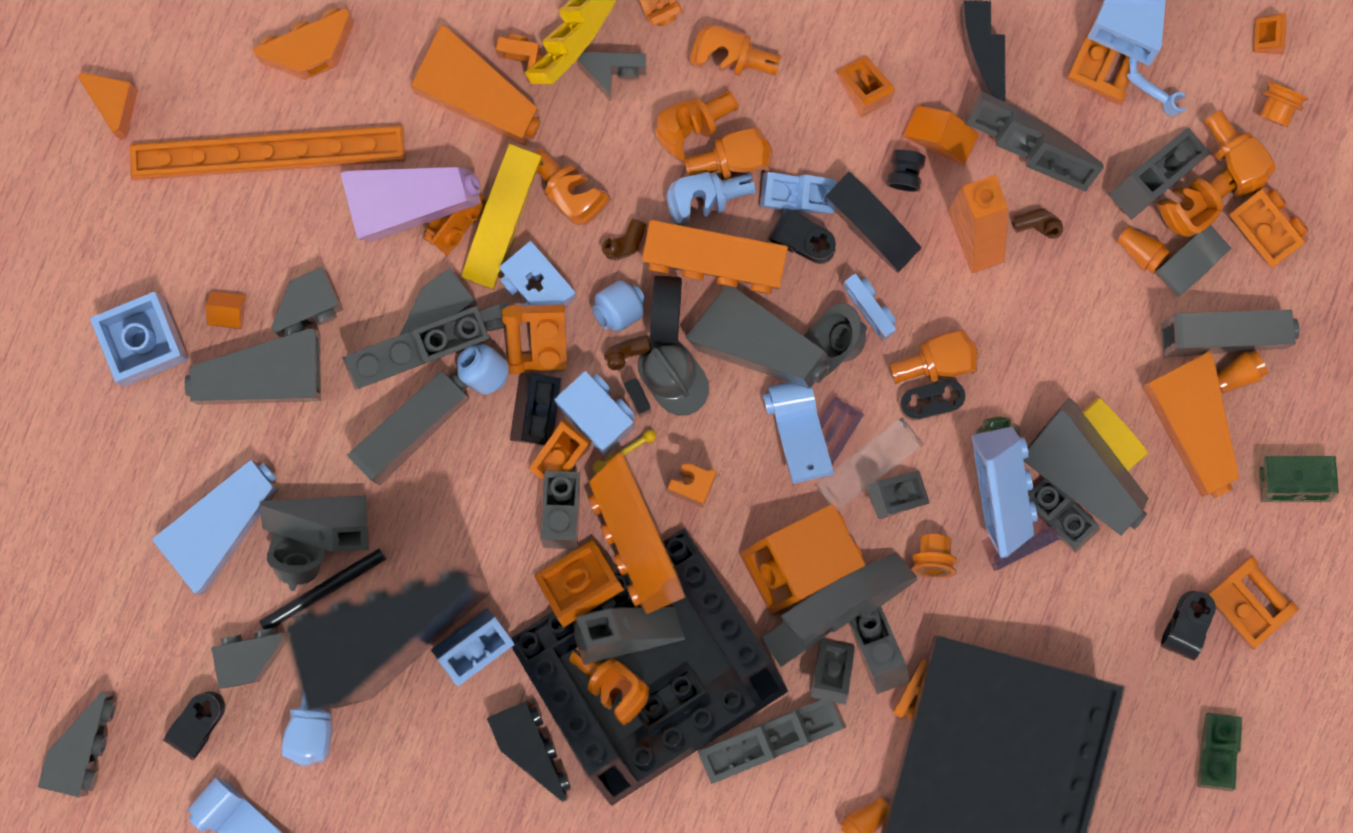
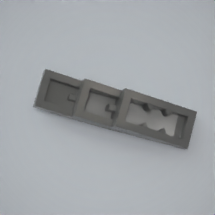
[965,91,1104,192]
[781,554,917,647]
[698,699,846,784]

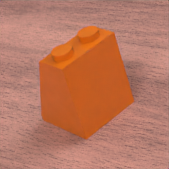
[739,504,866,615]

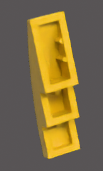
[525,0,616,85]
[461,144,542,290]

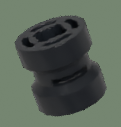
[886,149,926,192]

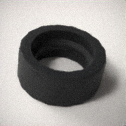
[650,276,682,343]

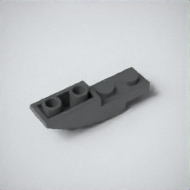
[342,306,489,390]

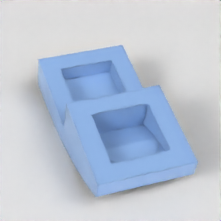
[760,172,836,214]

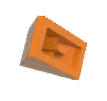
[836,55,895,117]
[77,72,138,140]
[903,105,979,166]

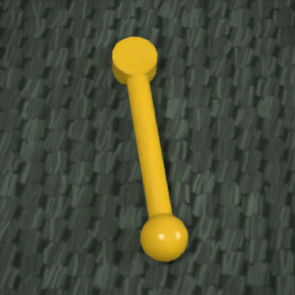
[593,429,656,474]

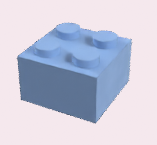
[90,291,189,387]
[554,371,635,457]

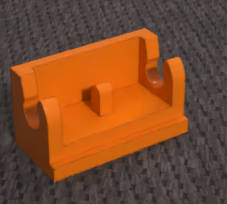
[667,464,717,508]

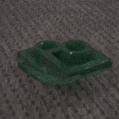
[1197,713,1242,792]

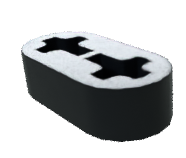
[899,380,966,421]

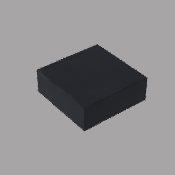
[624,378,651,418]

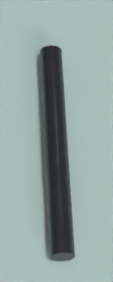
[259,548,386,630]

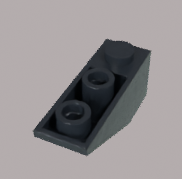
[487,701,571,802]

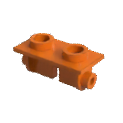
[423,193,487,256]

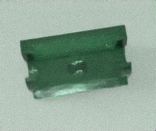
[1260,456,1339,502]

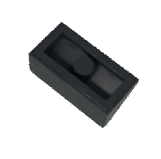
[510,372,561,446]

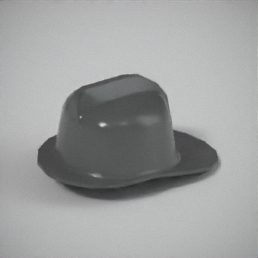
[804,303,867,376]
[638,342,709,416]
[267,533,326,591]

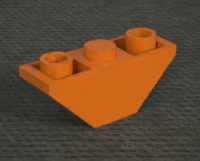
[252,8,354,80]

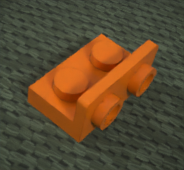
[1229,186,1309,268]

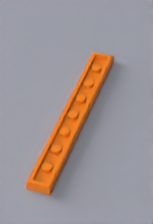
[129,125,406,180]

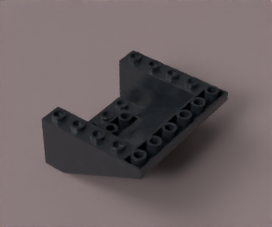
[511,528,789,806]
[284,569,489,712]
[881,635,1125,833]

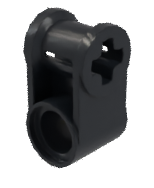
[768,208,836,264]
[1160,591,1216,661]
[163,691,226,761]

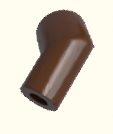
[1011,208,1063,239]
[601,219,647,261]
[604,335,652,370]

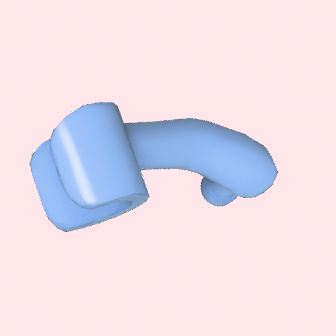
[1127,58,1186,117]

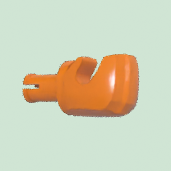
[690,25,782,76]
[655,90,739,161]
[1203,109,1276,197]
[684,127,773,179]
[535,149,611,225]
[1157,167,1238,237]
[889,330,979,384]
[569,647,649,725]

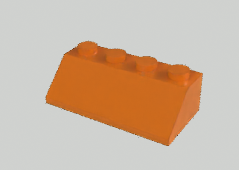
[642,220,788,294]
[587,453,685,614]

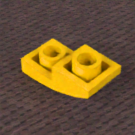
[1082,397,1149,471]

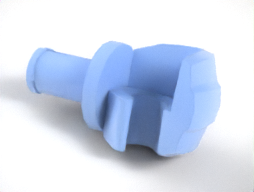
[667,172,755,226]
[281,697,333,767]

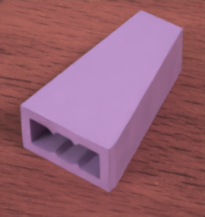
[340,167,481,241]

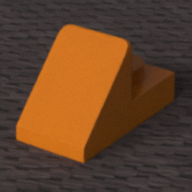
[529,419,592,481]

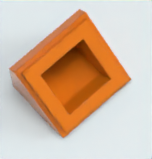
[1254,13,1287,54]
[205,291,246,329]

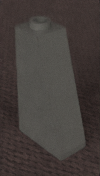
[686,286,831,389]
[1161,310,1299,357]
[185,329,321,405]
[346,371,469,485]
[1023,397,1149,536]

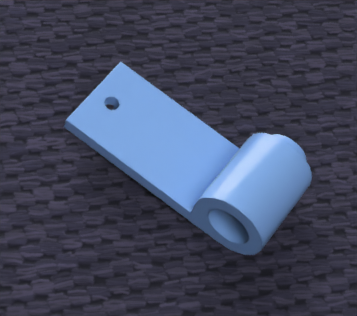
[763,382,834,484]
[188,776,283,833]

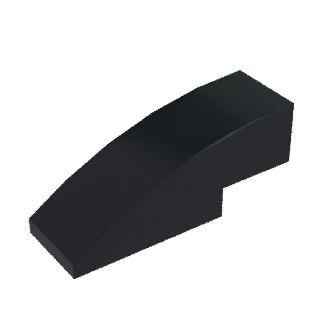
[960,1,1006,102]
[824,172,922,273]

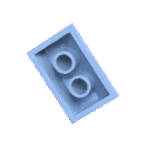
[971,427,1038,558]

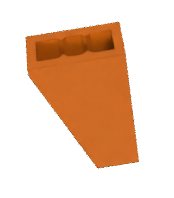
[411,25,541,145]
[948,174,1008,274]
[1142,351,1239,498]

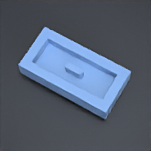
[842,273,896,342]

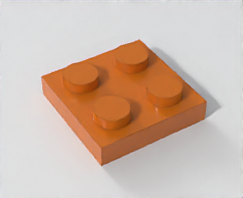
[534,539,624,627]

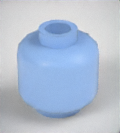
[592,280,645,332]
[457,344,509,395]

